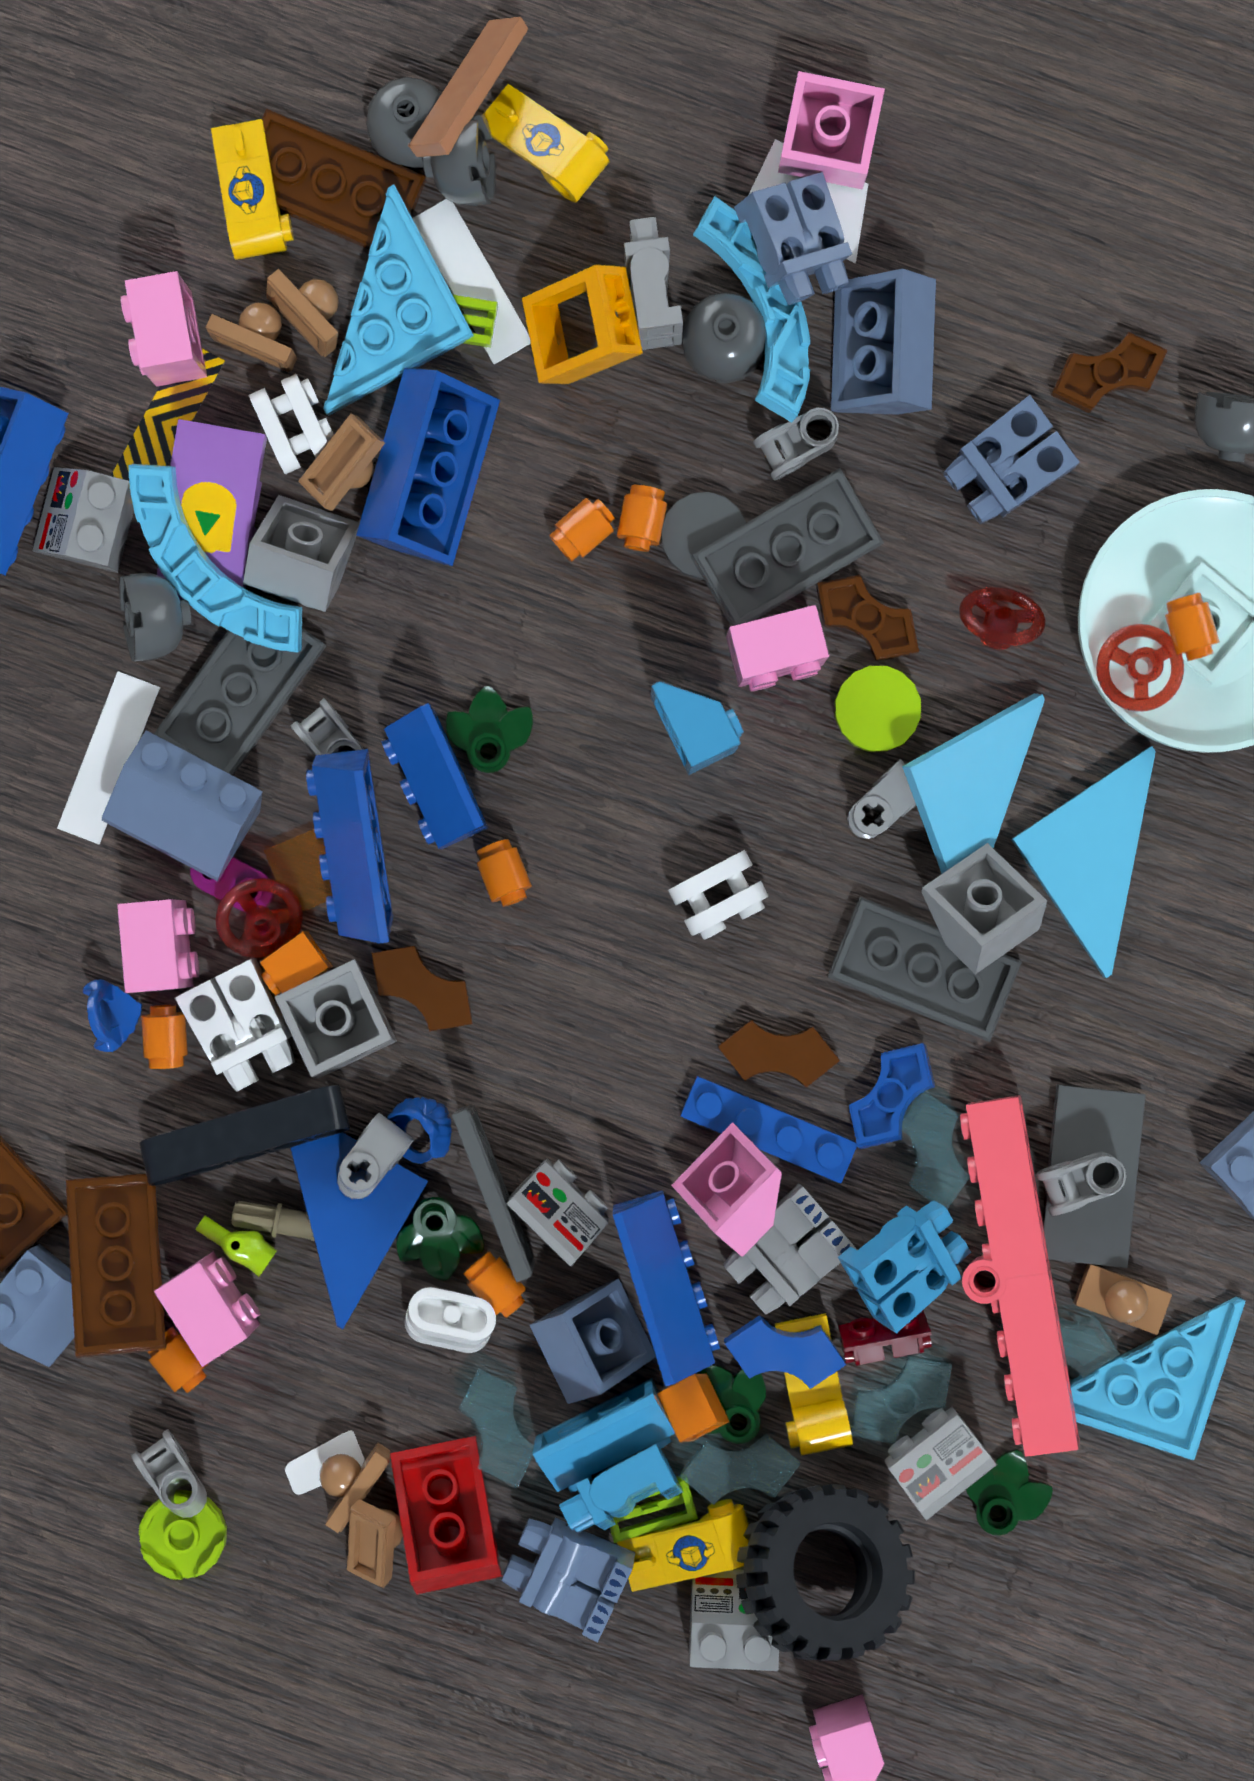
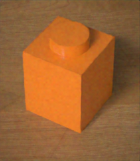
[260,932,333,995]
[657,1374,730,1442]

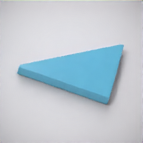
[323,184,474,416]
[902,693,1045,874]
[1011,746,1156,978]
[1070,1297,1246,1460]

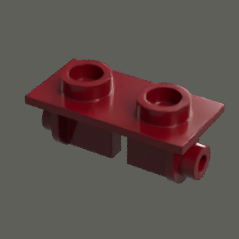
[838,1310,932,1366]

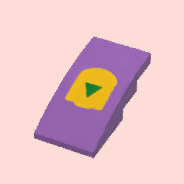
[157,419,267,600]

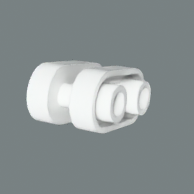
[249,374,334,474]
[668,850,769,940]
[404,1287,496,1353]

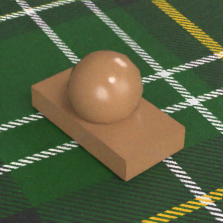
[266,269,339,357]
[206,302,297,372]
[298,413,385,511]
[1073,1264,1172,1335]
[319,1442,390,1533]
[347,1499,403,1588]

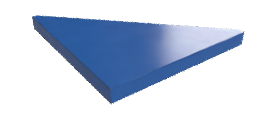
[282,1098,428,1330]

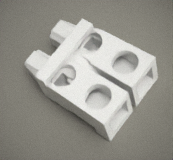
[175,957,295,1092]

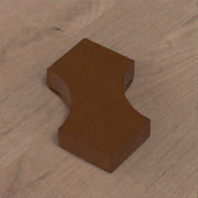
[1051,332,1168,413]
[816,575,919,661]
[372,946,473,1031]
[717,1020,840,1088]

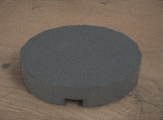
[661,492,746,580]

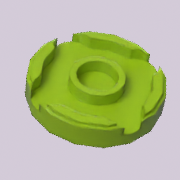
[834,666,921,752]
[139,1490,227,1580]

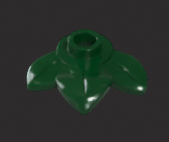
[446,686,533,773]
[396,1197,484,1281]
[699,1365,766,1444]
[966,1449,1053,1536]

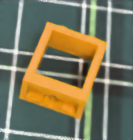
[522,265,643,384]

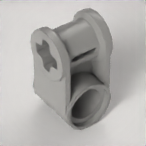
[753,407,839,481]
[290,698,364,755]
[847,759,916,839]
[337,1113,414,1199]
[1036,1152,1126,1216]
[131,1429,207,1518]

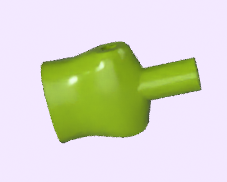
[195,1215,277,1277]

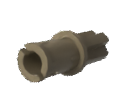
[231,1201,315,1241]

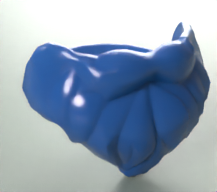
[83,980,142,1052]
[387,1097,452,1164]

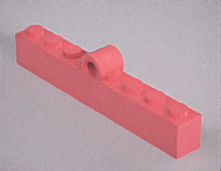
[960,1095,1080,1457]

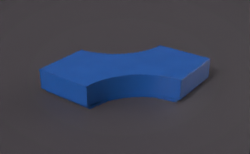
[849,1043,935,1149]
[724,1315,846,1389]

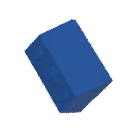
[382,703,488,850]

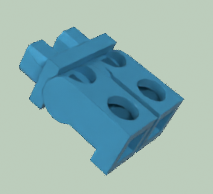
[838,1200,971,1333]
[559,1444,683,1533]

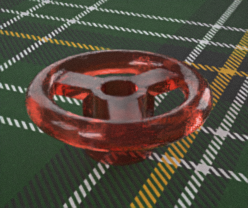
[959,587,1046,649]
[1096,624,1184,712]
[216,878,303,958]

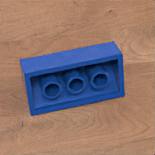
[356,368,500,566]
[0,387,69,576]
[306,749,393,943]
[613,1190,720,1387]

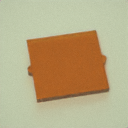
[263,829,332,916]

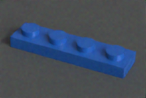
[680,1076,857,1184]

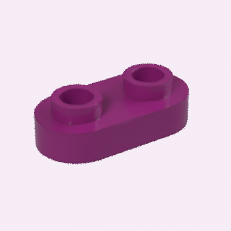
[190,857,275,913]

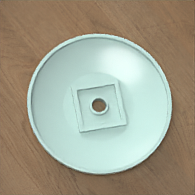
[1078,489,1254,753]

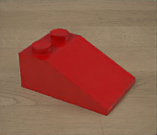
[390,1436,502,1595]

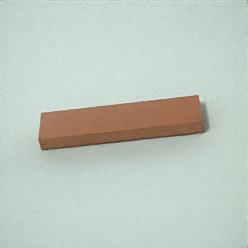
[408,17,528,157]

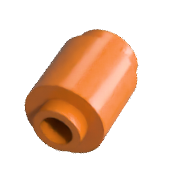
[617,485,667,552]
[549,498,615,562]
[1165,593,1220,661]
[476,839,532,907]
[141,1004,188,1069]
[463,1251,527,1318]
[147,1326,209,1393]

